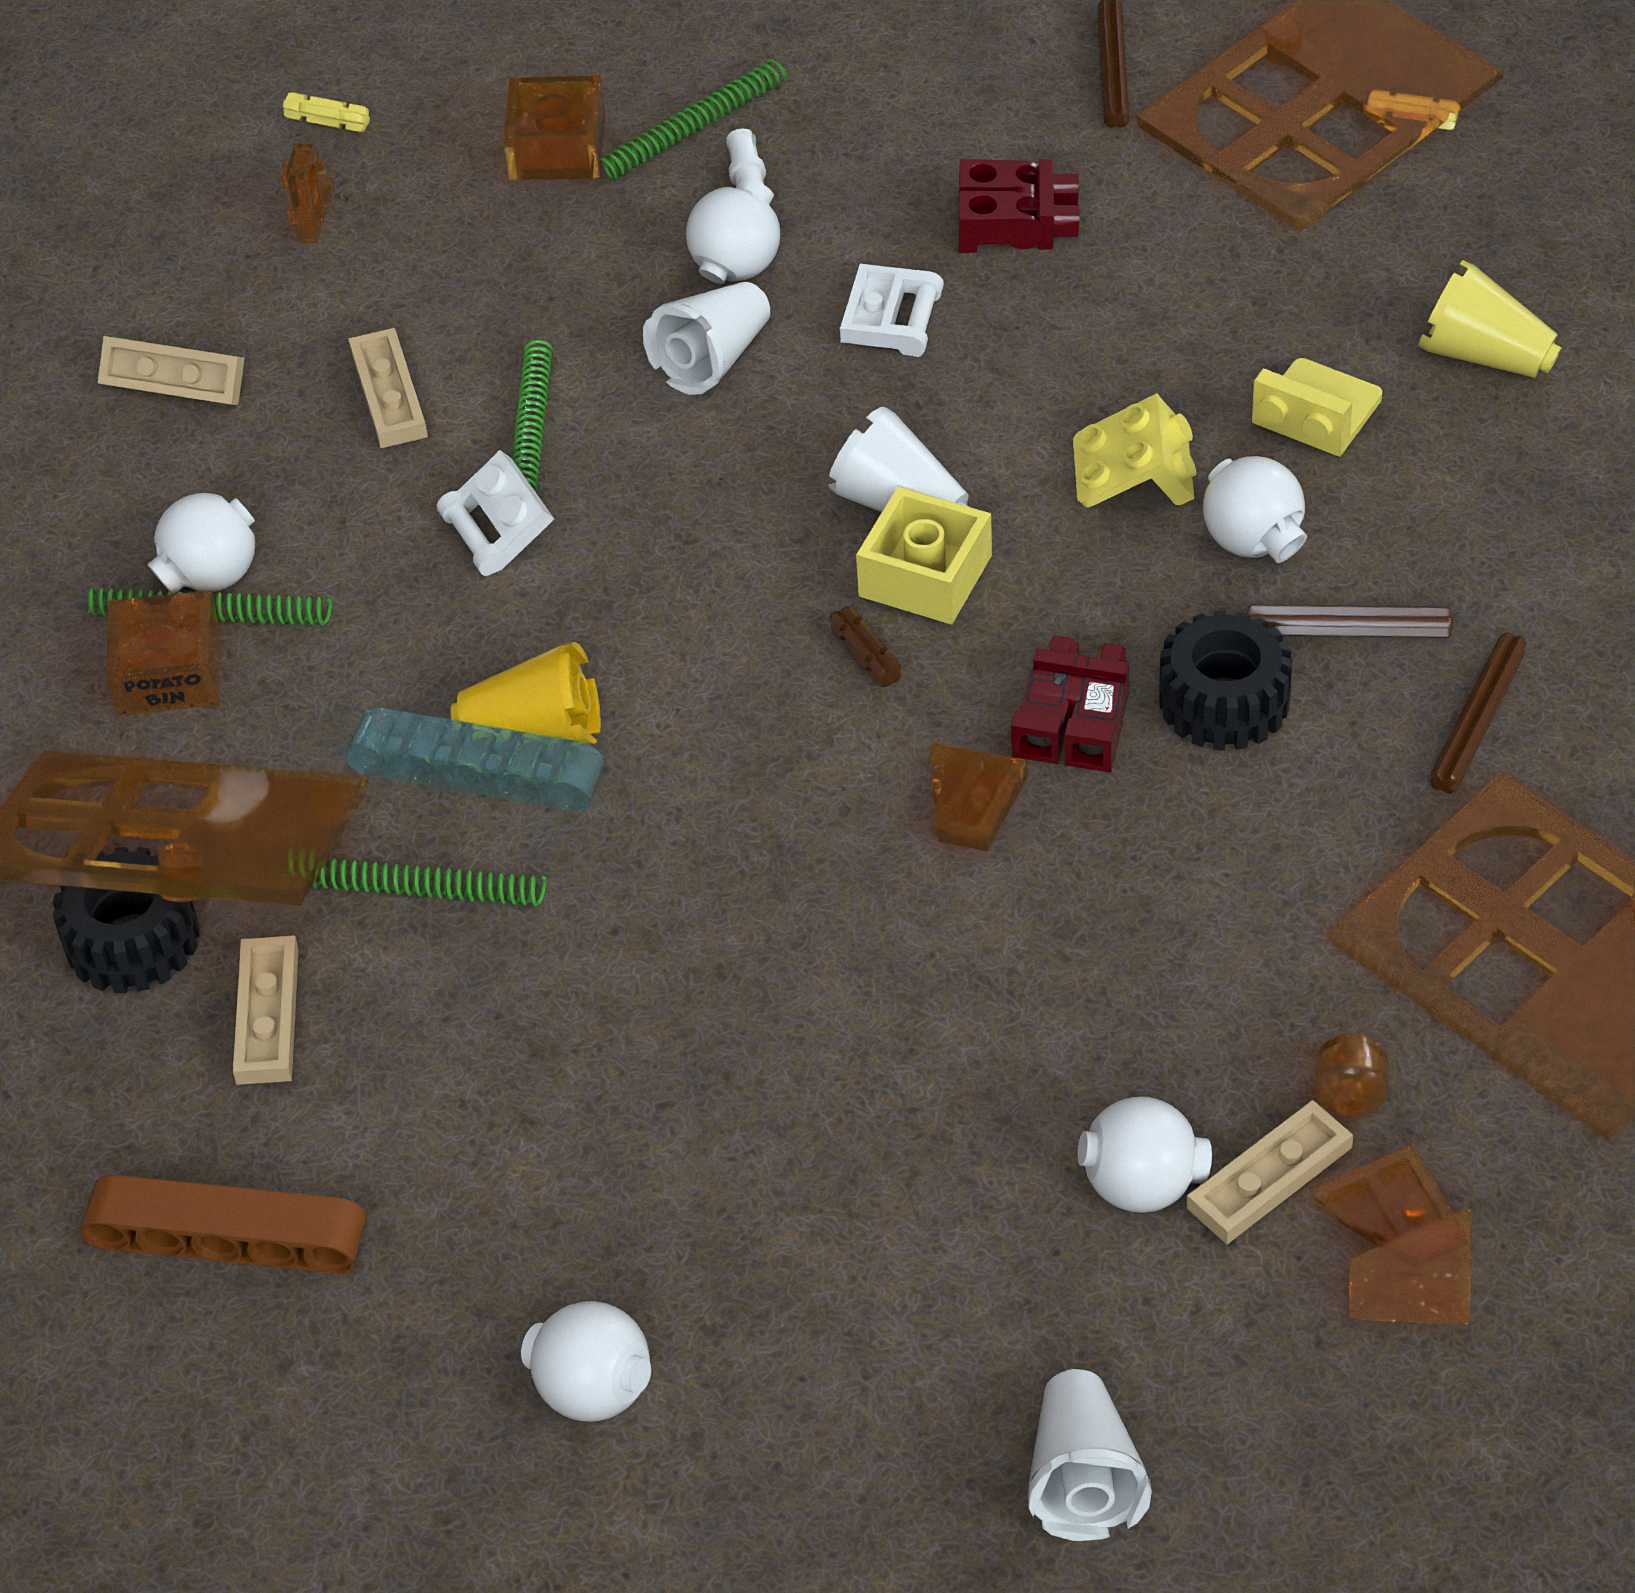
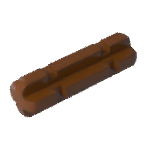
[830,606,901,687]

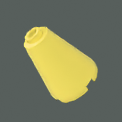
[1418,260,1562,378]

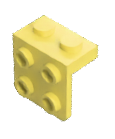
[1252,358,1382,457]
[1073,393,1196,508]

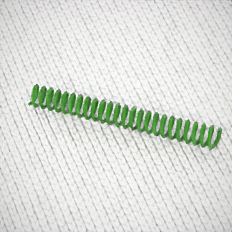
[600,59,787,180]
[511,340,553,494]
[87,588,332,626]
[282,854,546,907]

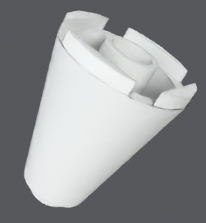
[643,282,770,395]
[828,407,969,512]
[1027,1369,1152,1541]

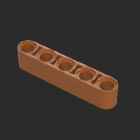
[80,1175,367,1274]

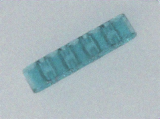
[345,707,605,812]

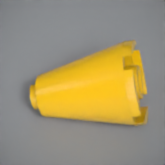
[451,642,601,746]

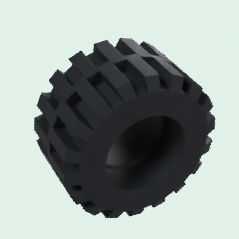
[1159,610,1293,751]
[52,847,200,993]

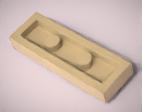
[348,328,428,448]
[97,336,245,405]
[233,936,299,1085]
[1187,1100,1353,1244]

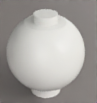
[686,177,780,284]
[1203,456,1307,563]
[147,493,255,594]
[1078,1097,1212,1213]
[521,1301,651,1422]

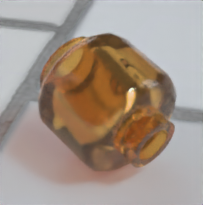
[1314,1033,1389,1118]

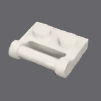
[840,264,944,357]
[437,450,554,576]

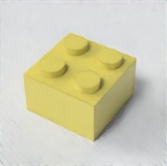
[856,486,992,625]

